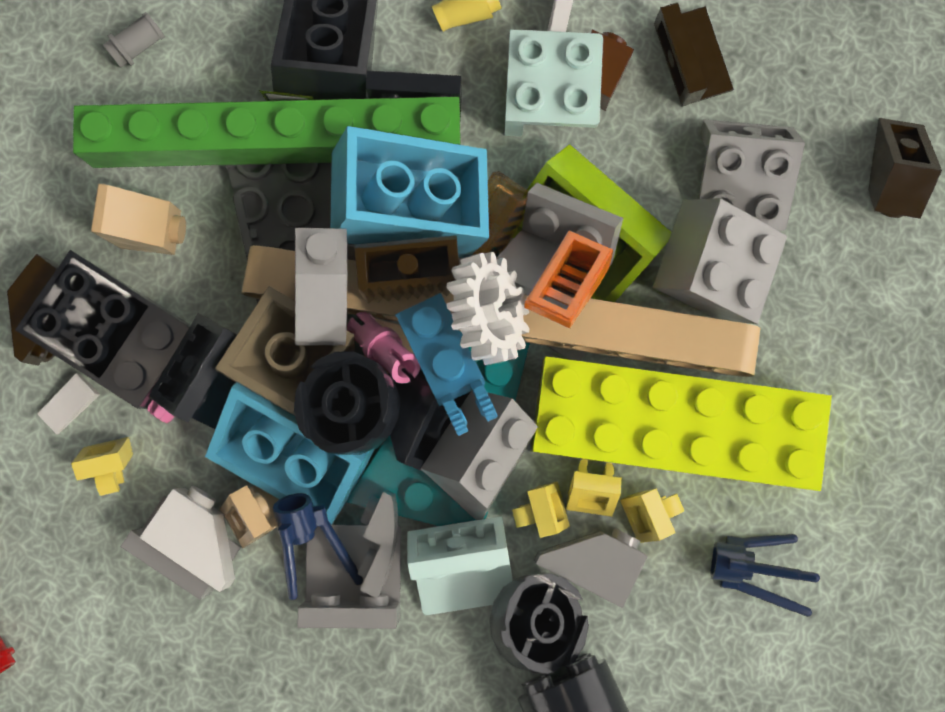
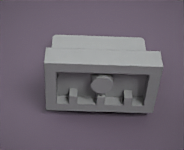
[698,119,805,231]
[496,183,623,310]
[297,524,401,629]

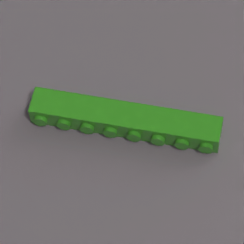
[73,97,461,168]

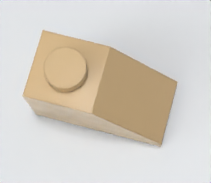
[91,184,186,255]

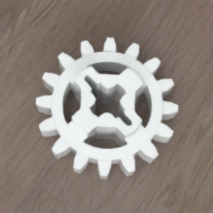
[447,252,530,365]

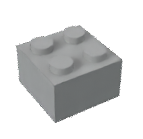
[653,198,787,324]

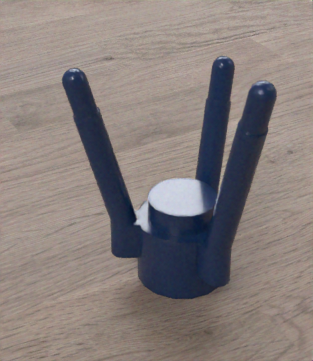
[273,493,363,600]
[710,534,820,617]

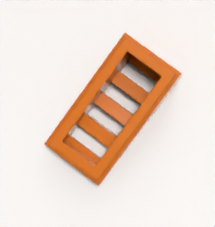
[524,231,613,328]

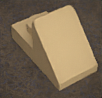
[220,485,279,549]

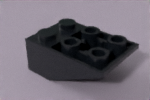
[15,250,190,409]

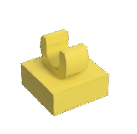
[71,437,133,496]
[566,459,622,517]
[512,481,570,538]
[620,488,684,543]

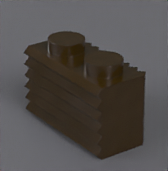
[355,235,459,303]

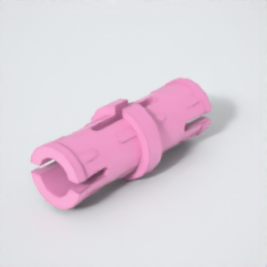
[347,312,420,384]

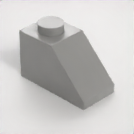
[295,228,348,345]
[534,528,648,608]

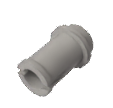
[103,12,165,68]

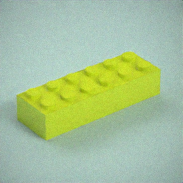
[530,356,832,491]

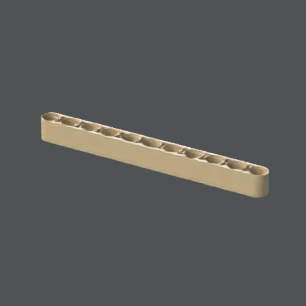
[241,245,761,377]

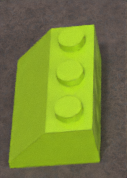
[500,144,672,302]

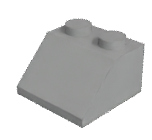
[421,391,538,520]

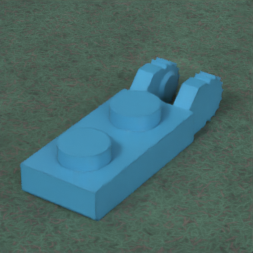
[395,293,498,436]

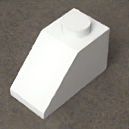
[140,486,235,592]

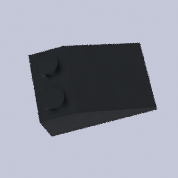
[271,0,378,100]

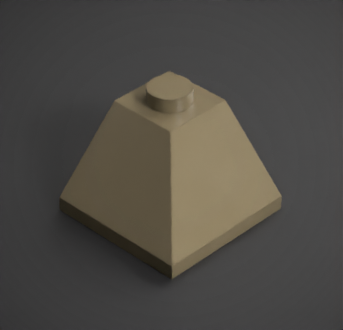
[215,286,355,416]

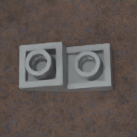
[358,490,398,599]

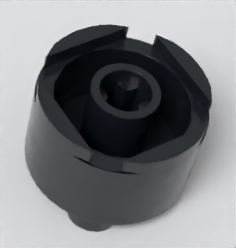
[518,653,629,712]

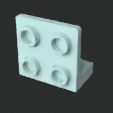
[504,29,603,136]
[407,516,513,615]

